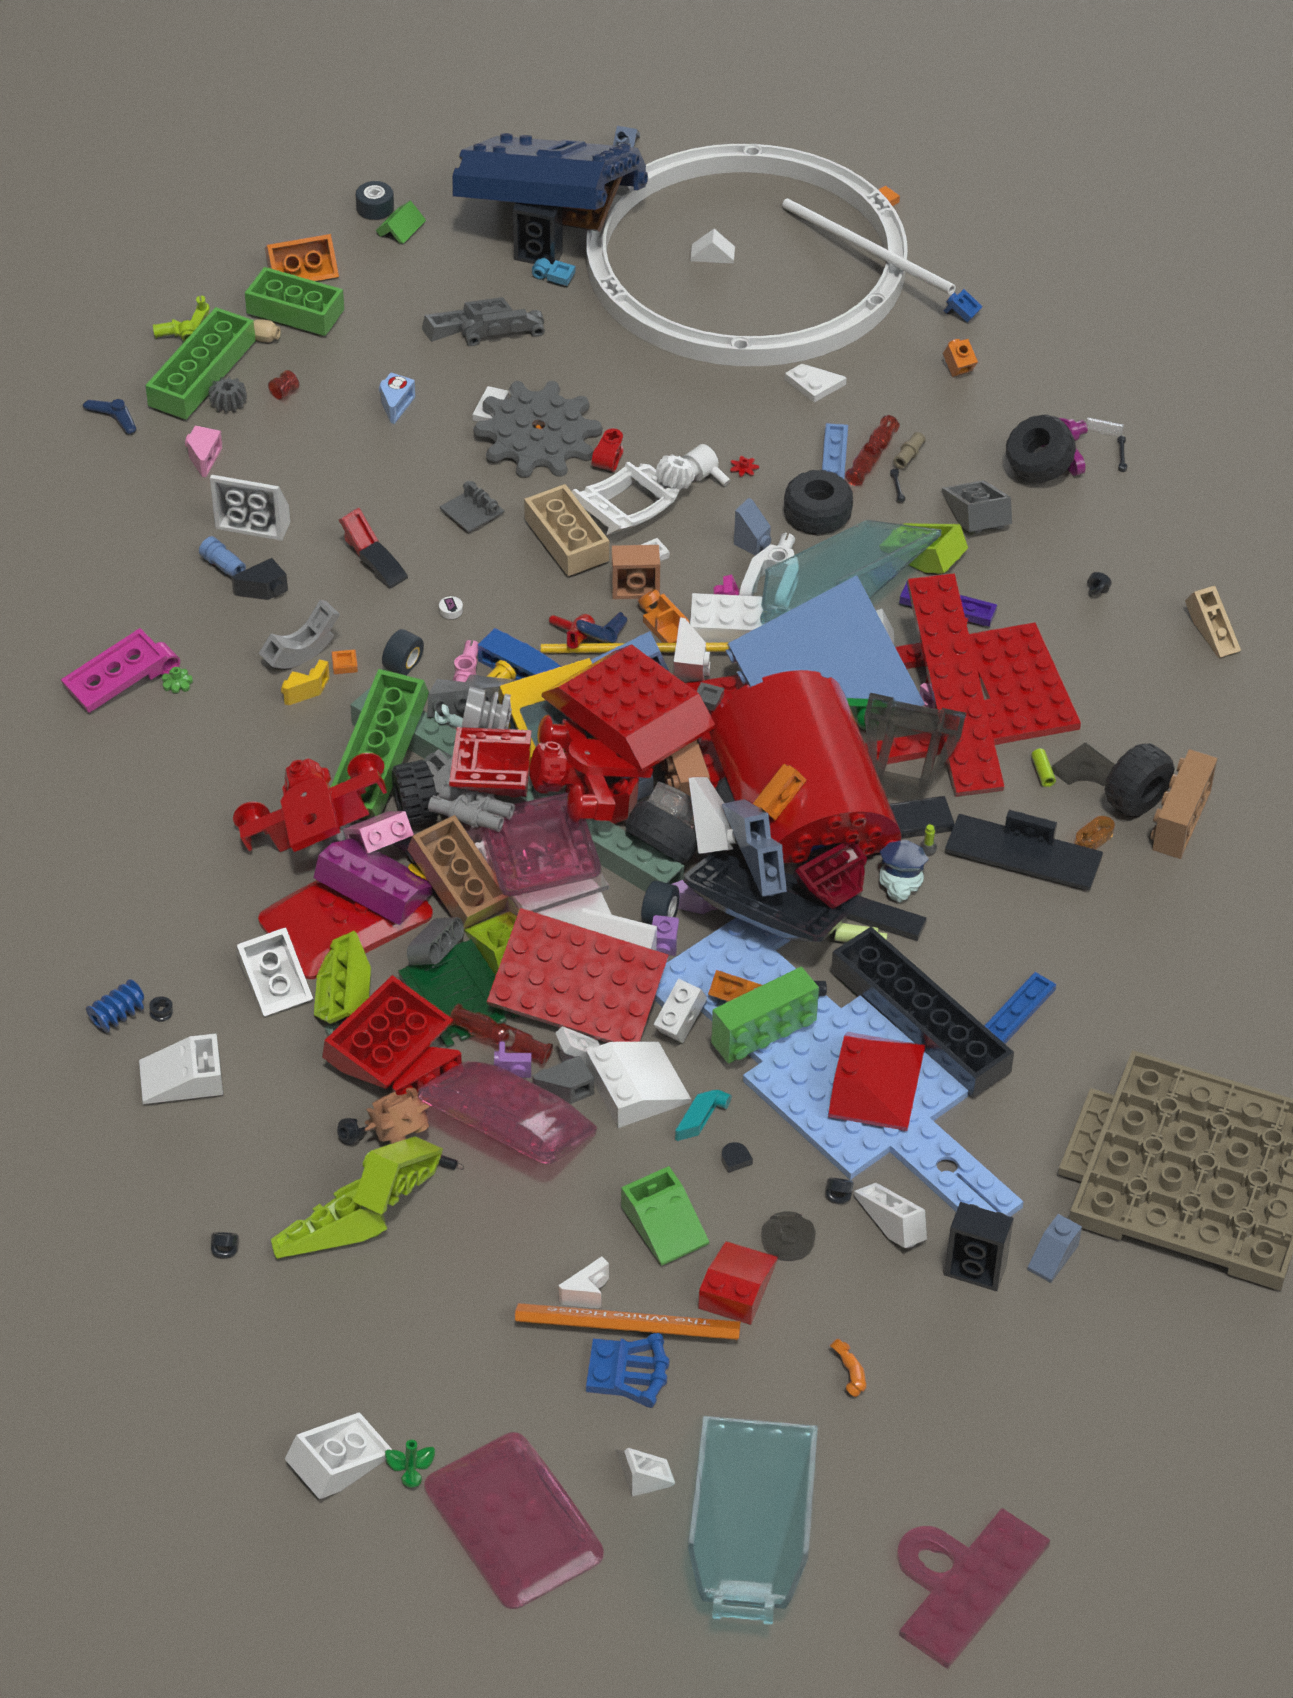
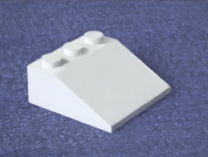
[210,475,290,541]
[586,1042,691,1128]

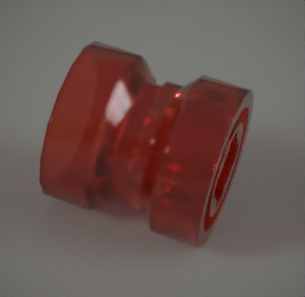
[268,370,300,400]

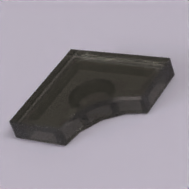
[1051,742,1115,787]

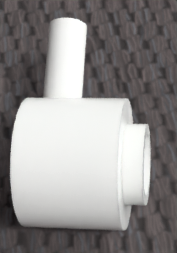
[682,444,730,486]

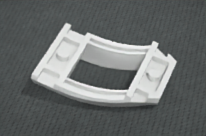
[572,462,680,535]

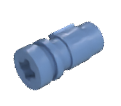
[199,536,246,576]

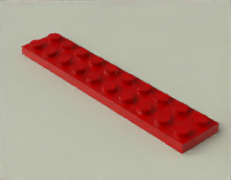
[907,573,1005,797]

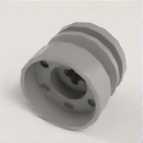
[462,686,512,729]

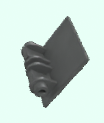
[440,481,505,533]

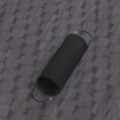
[438,1155,464,1170]

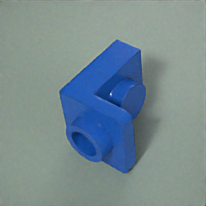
[943,289,983,323]

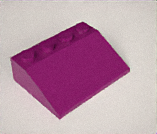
[313,838,435,925]

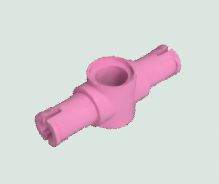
[453,640,479,682]

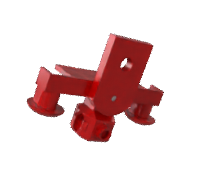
[529,715,653,823]
[233,753,387,852]

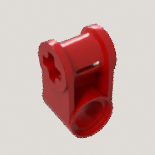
[591,428,624,472]

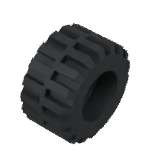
[392,760,439,826]

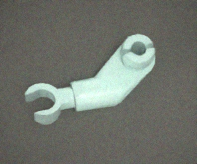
[435,704,463,729]

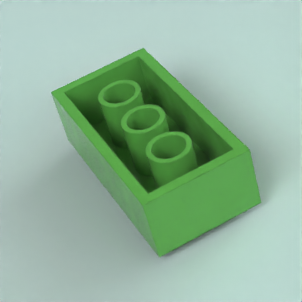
[245,267,344,336]
[711,966,819,1064]

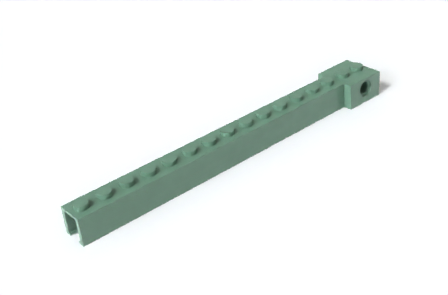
[350,687,684,892]

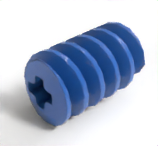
[86,979,144,1033]

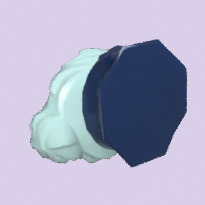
[879,840,929,903]

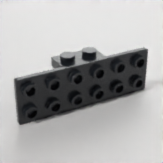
[945,809,1103,890]

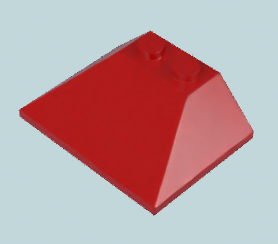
[449,727,531,797]
[828,1032,925,1131]

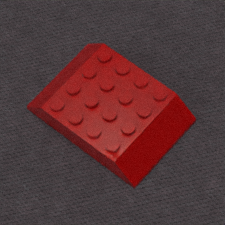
[541,644,715,772]

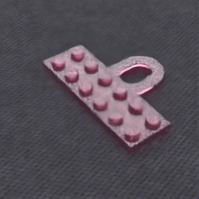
[897,1508,1050,1669]

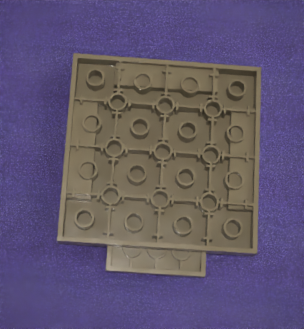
[1058,1050,1293,1291]

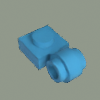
[532,258,576,286]

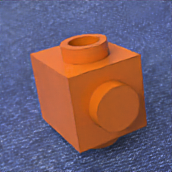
[942,339,978,377]

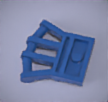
[586,1333,670,1408]

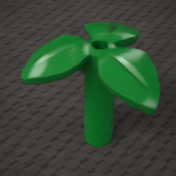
[385,1439,435,1488]

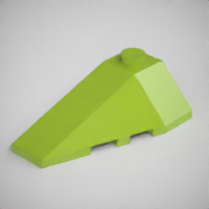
[271,1178,387,1258]

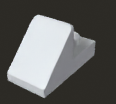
[556,1026,600,1064]
[558,1256,609,1308]

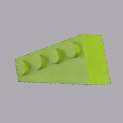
[353,1136,443,1215]

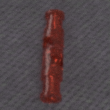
[845,415,900,486]
[450,1003,553,1066]

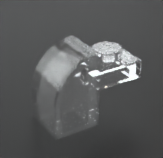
[648,781,695,829]

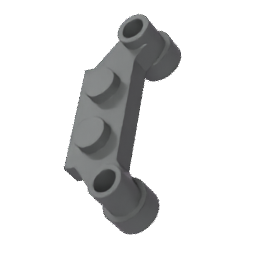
[461,309,545,346]

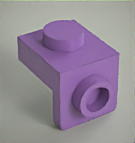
[652,915,679,956]
[494,1042,532,1079]

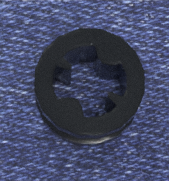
[149,996,173,1022]

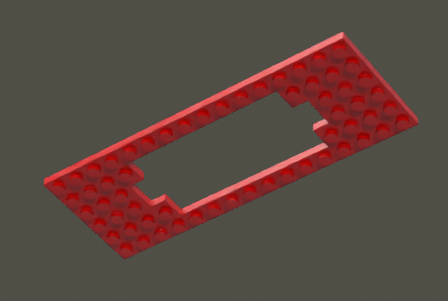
[685,622,1081,788]

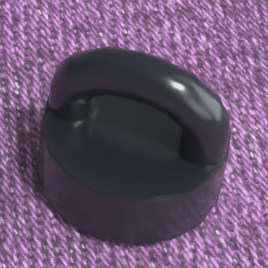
[1087,572,1112,596]
[826,1177,854,1204]
[211,1232,239,1258]

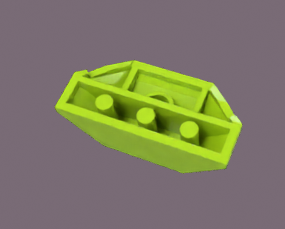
[314,931,371,1024]

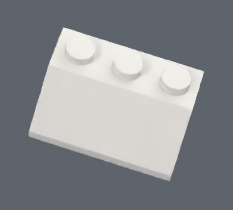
[578,908,657,950]

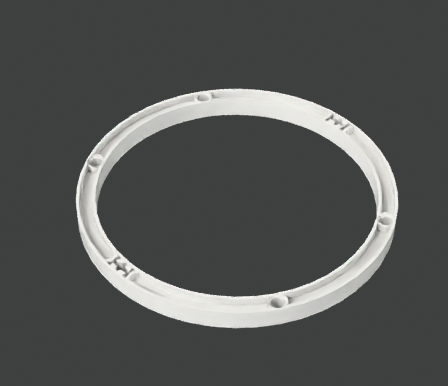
[587,144,908,366]

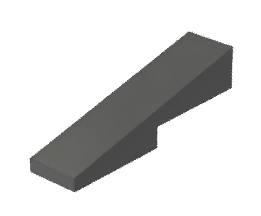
[422,297,513,342]

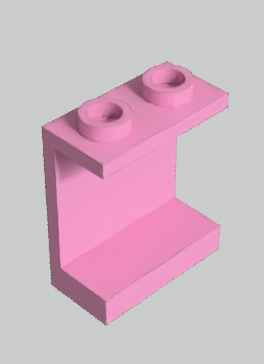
[343,811,414,853]

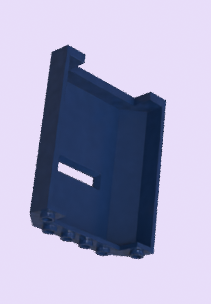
[452,133,648,210]

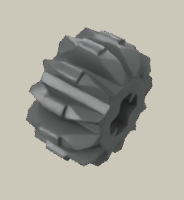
[209,376,247,413]

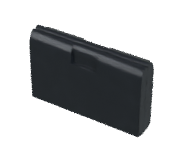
[890,796,954,839]

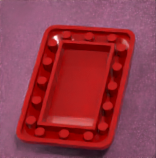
[258,855,433,979]

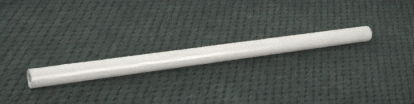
[782,198,956,295]

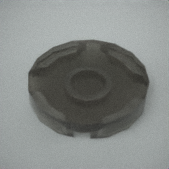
[761,1211,816,1262]

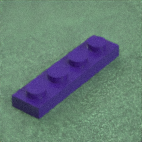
[899,582,997,627]

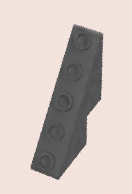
[427,675,517,717]

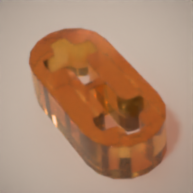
[1075,816,1115,850]

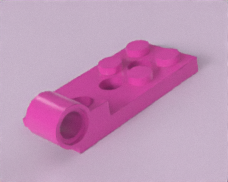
[61,628,180,713]

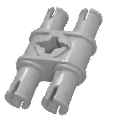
[428,783,515,832]

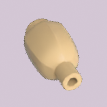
[254,320,281,343]

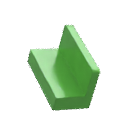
[376,200,426,244]

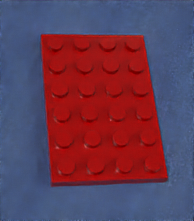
[487,908,669,1043]

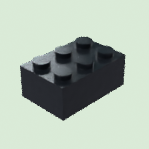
[513,202,563,265]
[944,1202,1014,1292]

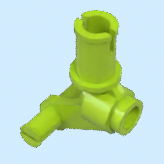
[153,295,210,342]

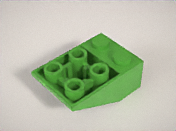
[621,1166,709,1266]

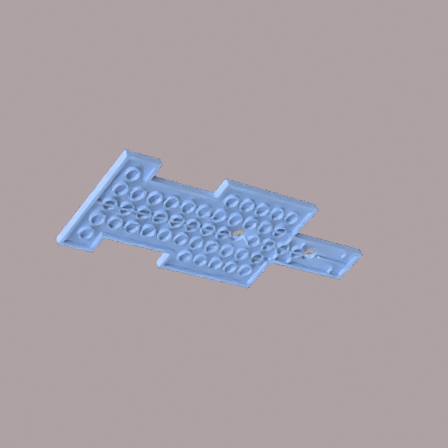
[654,917,1024,1217]

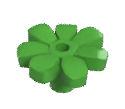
[162,667,193,693]

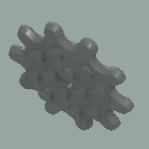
[473,381,603,477]

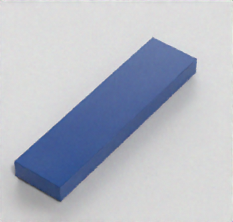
[984,972,1056,1044]

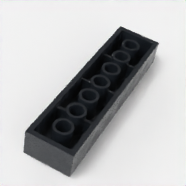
[831,926,1014,1098]

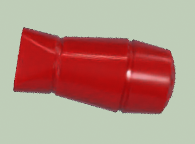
[549,614,595,649]

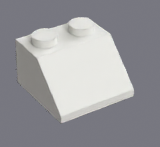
[674,618,711,683]

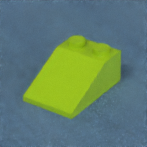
[880,523,968,574]
[464,911,517,975]

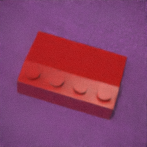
[322,975,453,1089]

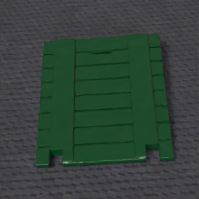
[398,939,521,1048]

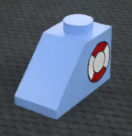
[379,373,415,424]

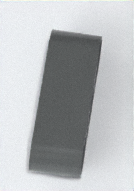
[407,917,464,965]

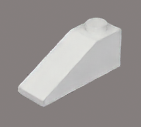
[854,1183,927,1248]

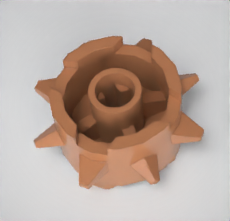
[365,1088,430,1144]

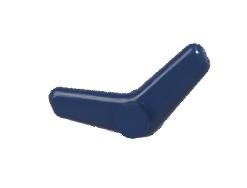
[83,399,137,434]
[576,612,627,643]

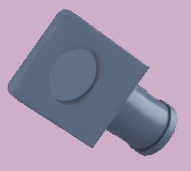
[613,126,640,147]

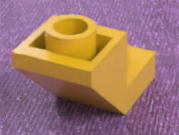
[281,659,330,705]

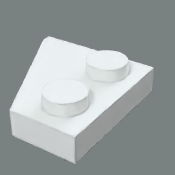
[785,364,847,402]

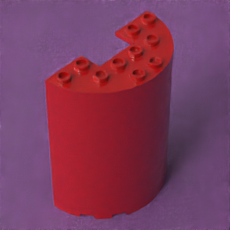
[709,670,901,863]

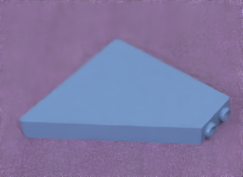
[725,575,925,707]

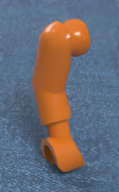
[830,1339,866,1397]

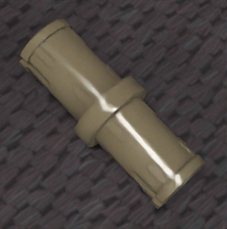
[893,432,926,469]

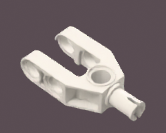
[739,533,798,610]

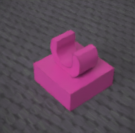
[713,574,740,595]

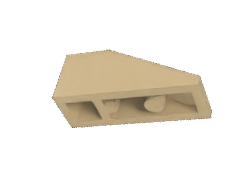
[1185,586,1241,658]

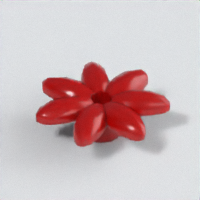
[730,456,759,477]

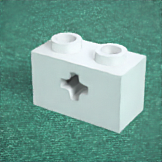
[654,978,707,1043]

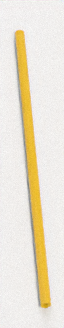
[541,642,729,653]

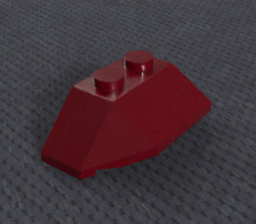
[793,842,867,909]

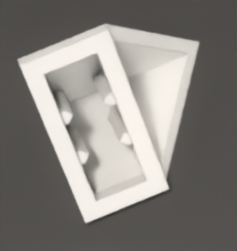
[616,1448,675,1497]

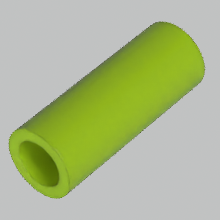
[1031,749,1056,787]

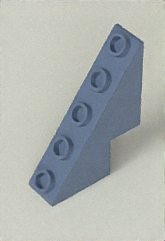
[721,799,787,896]

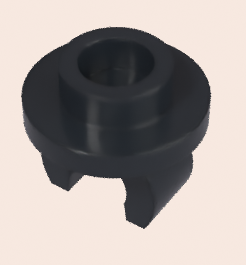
[337,1118,366,1145]

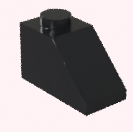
[231,558,288,600]

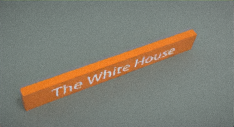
[515,1303,741,1340]

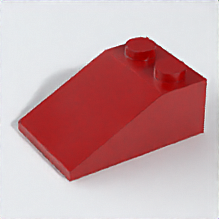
[698,1241,778,1325]

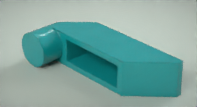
[675,1090,732,1141]

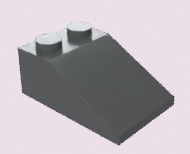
[942,480,1012,533]

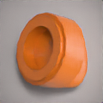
[638,589,660,613]

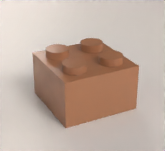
[612,545,660,599]

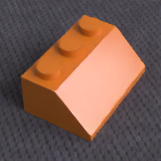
[265,234,339,281]

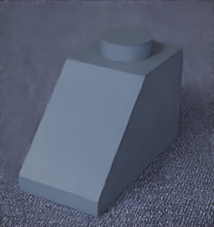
[734,498,771,556]
[1027,1214,1082,1283]

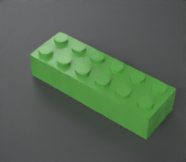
[145,307,256,419]
[331,669,429,819]

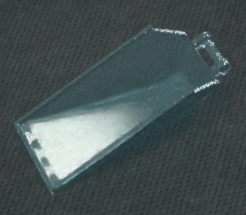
[760,520,941,624]
[688,1416,818,1625]

